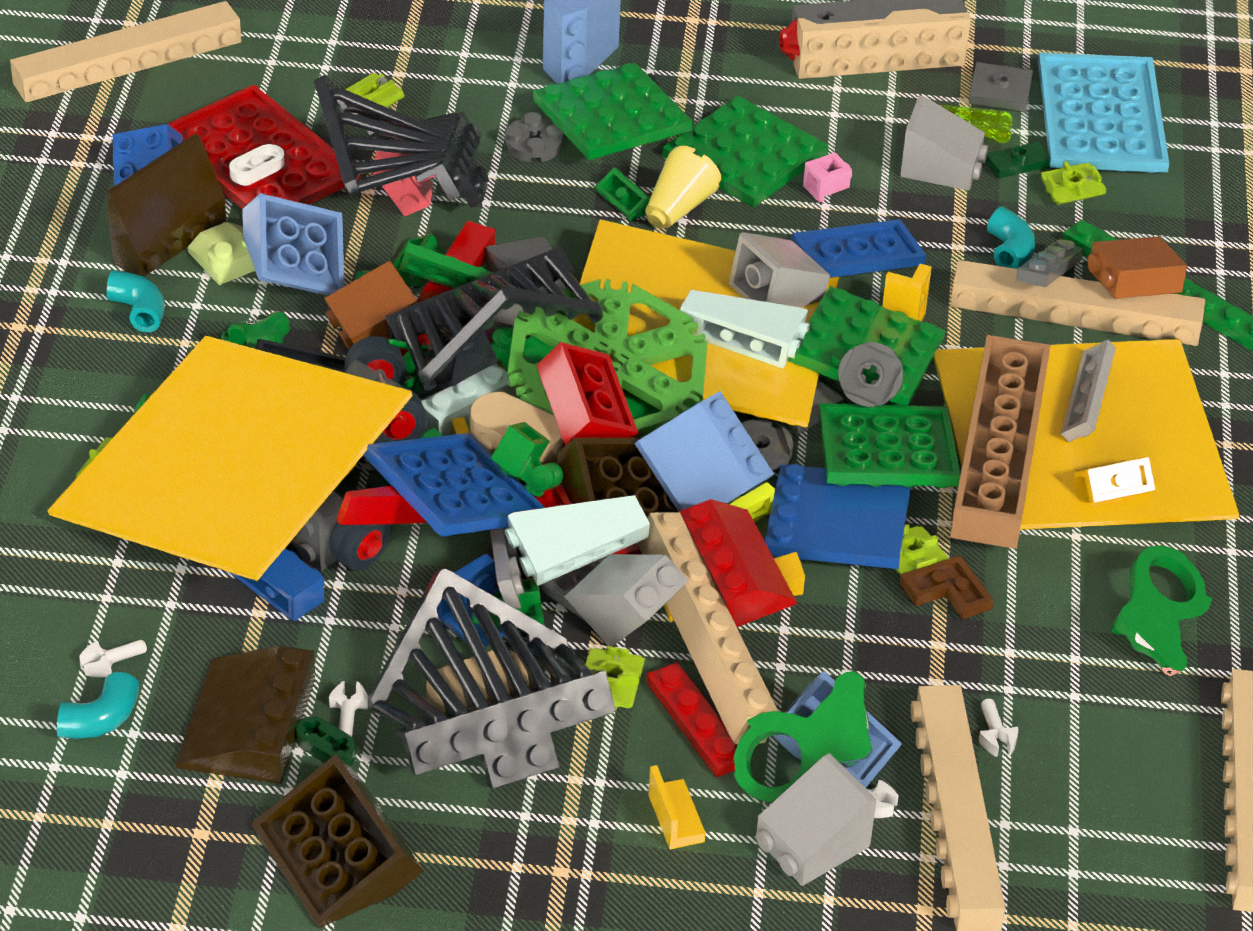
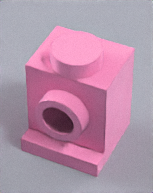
[803,153,852,203]

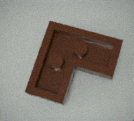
[900,556,994,619]

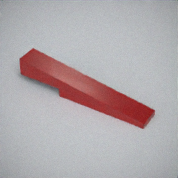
[398,221,495,356]
[336,486,427,525]

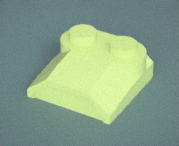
[188,222,255,285]

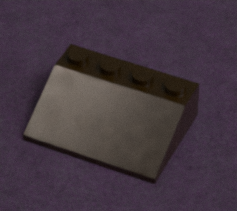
[106,134,226,276]
[556,438,678,518]
[175,645,315,784]
[251,754,424,928]

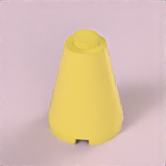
[645,146,721,228]

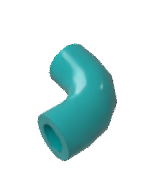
[987,206,1035,269]
[106,270,165,333]
[57,672,140,739]

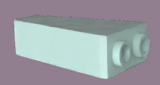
[680,290,810,369]
[505,495,650,586]

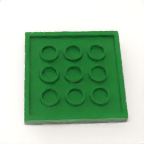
[533,63,693,160]
[662,95,828,208]
[788,286,946,406]
[819,403,961,488]

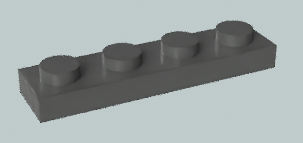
[1016,240,1084,287]

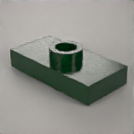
[986,141,1050,178]

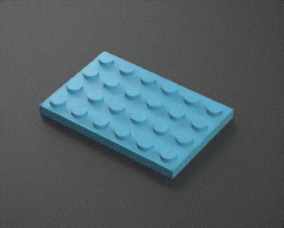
[1038,52,1169,173]

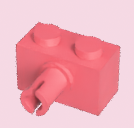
[373,151,436,216]

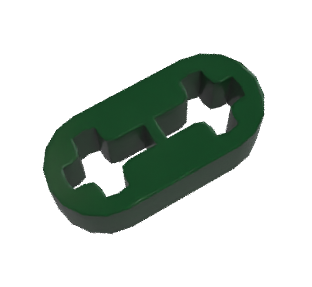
[296,716,356,766]

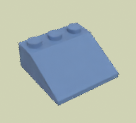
[543,0,621,84]
[242,193,345,296]
[634,391,774,512]

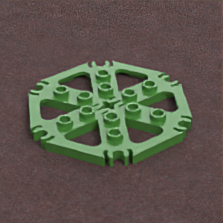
[507,279,708,438]

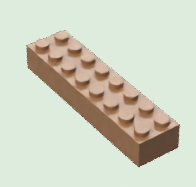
[950,335,1051,549]

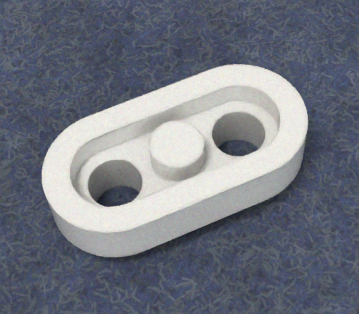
[229,144,284,186]

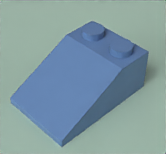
[772,671,902,788]

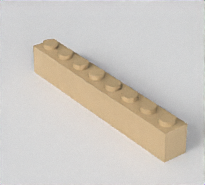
[10,1,241,103]
[950,260,1205,346]
[637,512,778,744]
[1221,669,1253,912]
[911,685,1005,931]

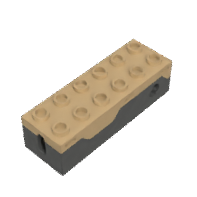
[779,0,971,79]

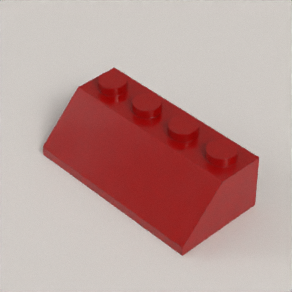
[679,499,797,627]

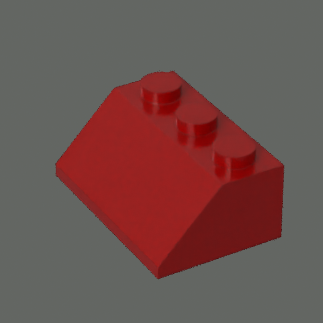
[536,342,638,445]

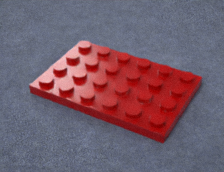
[168,85,360,209]

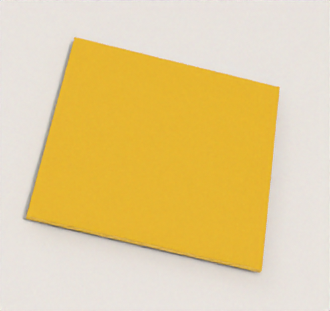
[572,219,839,428]
[47,336,413,581]
[934,339,1239,530]

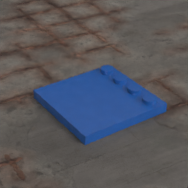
[363,433,545,536]
[765,464,911,569]

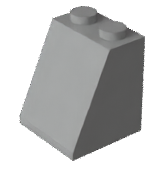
[900,95,988,191]
[729,232,830,308]
[564,554,689,647]
[756,753,877,886]

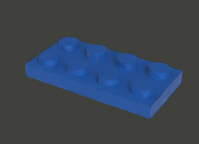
[790,219,927,278]

